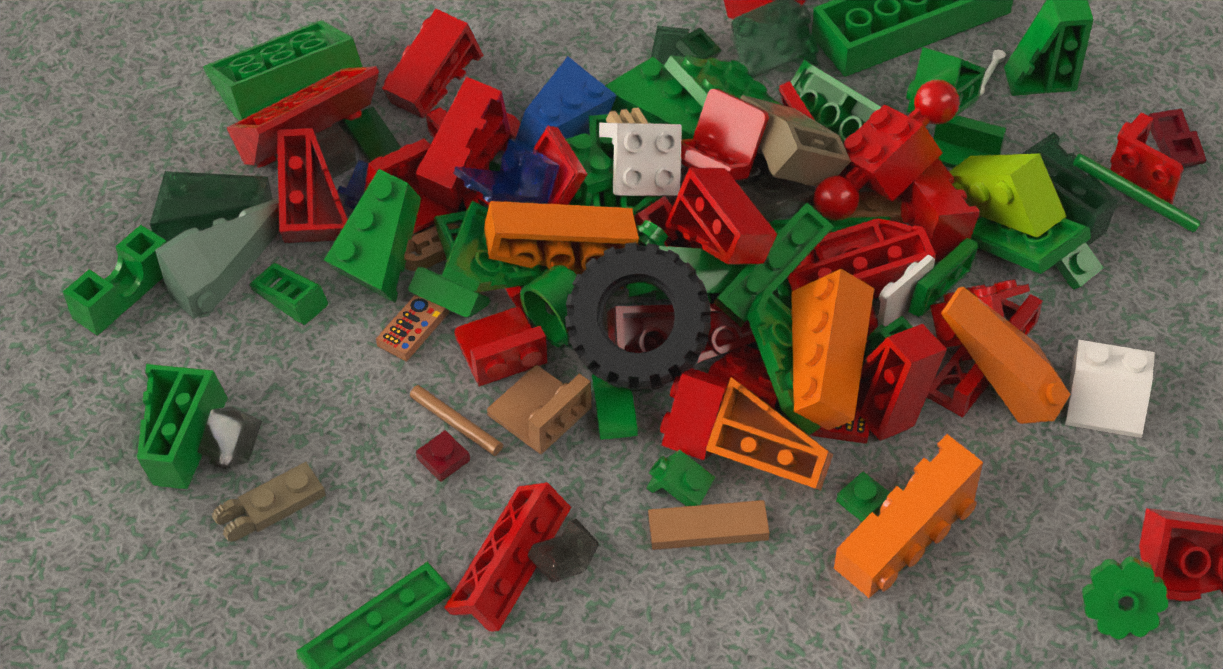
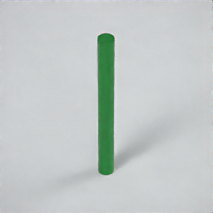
[1073,153,1200,233]

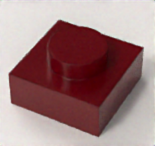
[416,430,470,482]

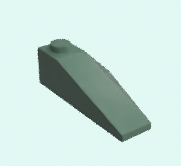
[155,198,279,319]

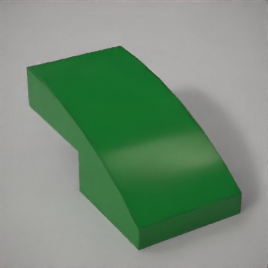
[592,374,638,440]

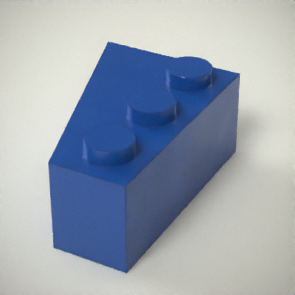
[515,56,616,153]

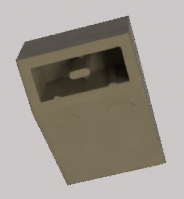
[740,95,851,186]

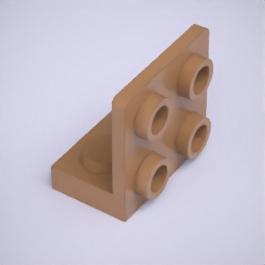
[487,365,592,454]

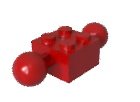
[814,79,960,221]

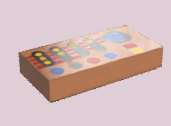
[376,295,449,362]

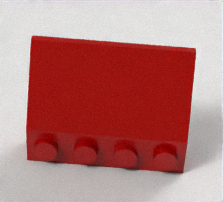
[227,66,379,168]

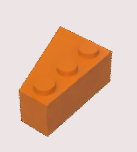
[706,378,833,491]

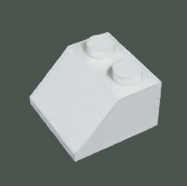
[1065,340,1155,438]

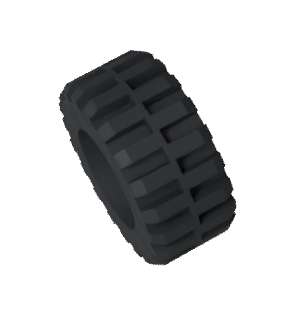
[565,242,711,391]

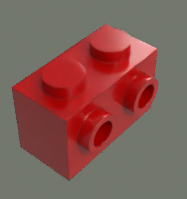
[660,368,729,460]

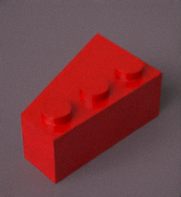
[382,8,484,118]
[898,158,980,262]
[856,323,947,441]

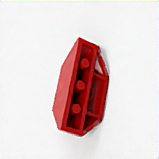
[787,218,936,299]

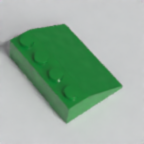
[203,20,363,121]

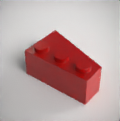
[416,77,511,210]
[277,128,348,243]
[665,167,777,264]

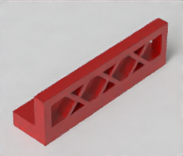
[927,294,1043,418]
[444,482,572,631]

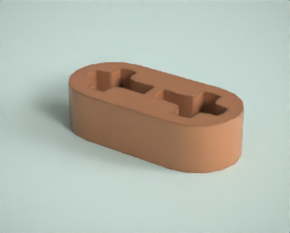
[404,224,459,271]

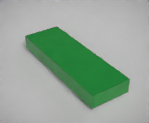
[908,238,978,317]

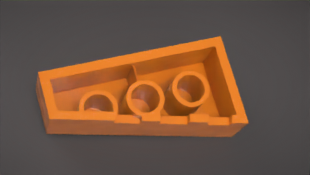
[484,201,639,289]
[792,269,874,430]
[834,434,983,598]

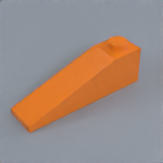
[941,287,1071,424]

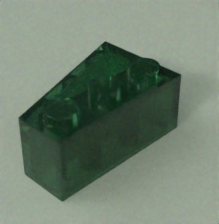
[1022,132,1118,246]
[150,171,273,242]

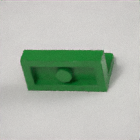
[933,115,1007,169]

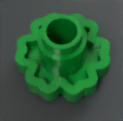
[1082,556,1168,640]

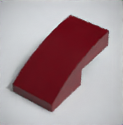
[1149,108,1207,167]

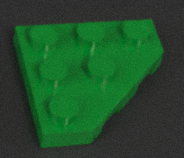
[442,201,549,293]
[747,288,820,435]

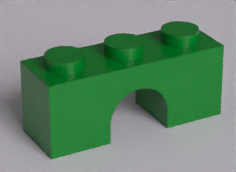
[63,225,167,336]

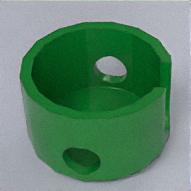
[520,265,577,348]

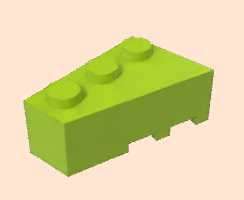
[949,154,1066,238]

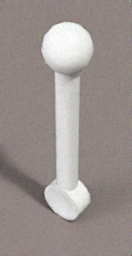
[979,50,1006,96]

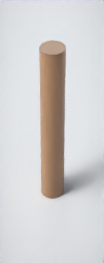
[410,385,503,456]

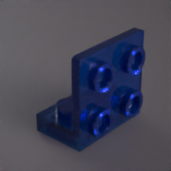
[453,139,560,204]

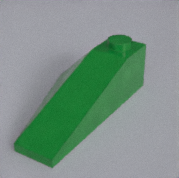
[791,60,882,143]

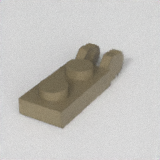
[212,462,326,542]

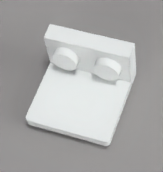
[599,123,682,196]
[877,254,939,338]

